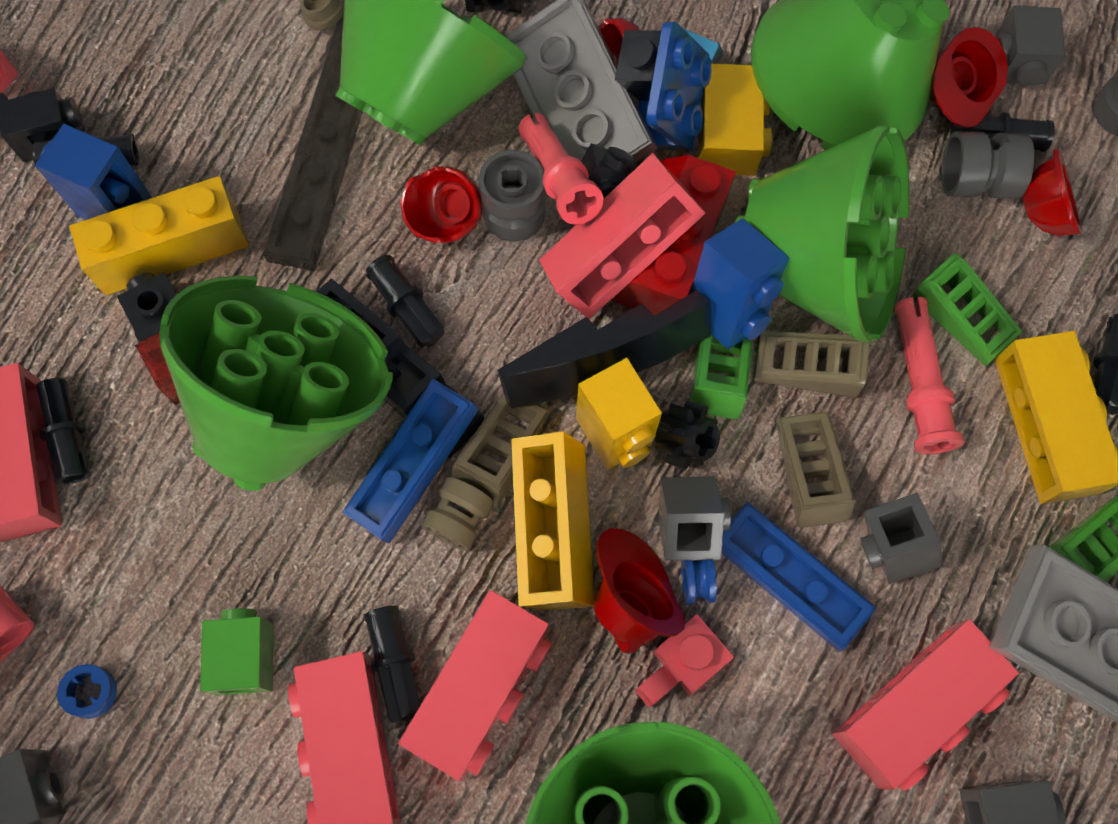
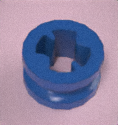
[681,560,717,605]
[57,664,117,719]

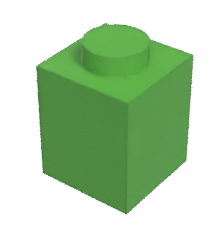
[200,608,274,695]

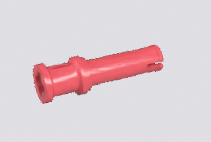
[519,113,604,225]
[894,297,964,454]

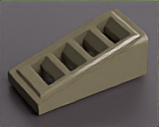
[753,331,870,398]
[452,392,551,508]
[776,411,856,528]

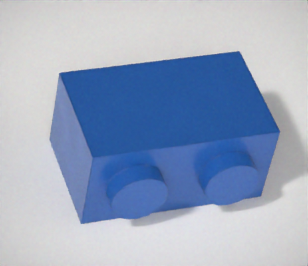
[35,124,152,220]
[690,218,789,350]

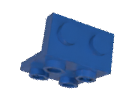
[639,22,712,151]

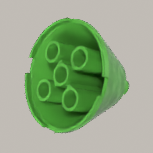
[335,0,528,146]
[751,0,950,149]
[735,126,910,343]
[159,276,393,491]
[526,722,781,824]

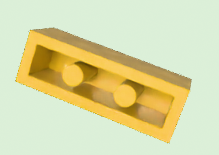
[69,176,250,295]
[994,330,1118,505]
[511,431,594,611]

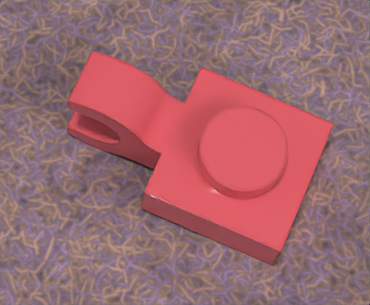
[634,614,734,708]

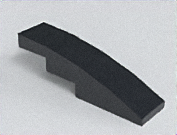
[317,278,484,459]
[498,290,711,408]

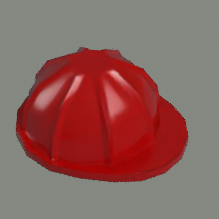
[1023,147,1082,237]

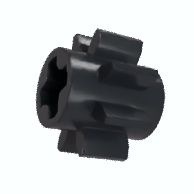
[654,401,720,470]

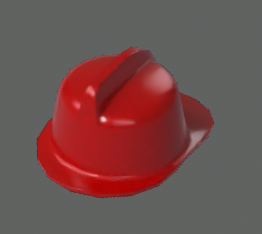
[929,27,1008,128]
[593,528,685,654]

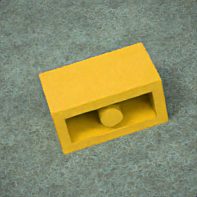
[698,63,772,176]
[576,358,662,470]

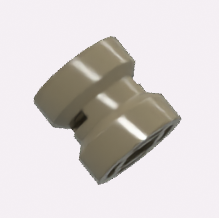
[421,477,494,551]

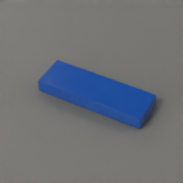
[342,378,479,544]
[721,501,877,652]

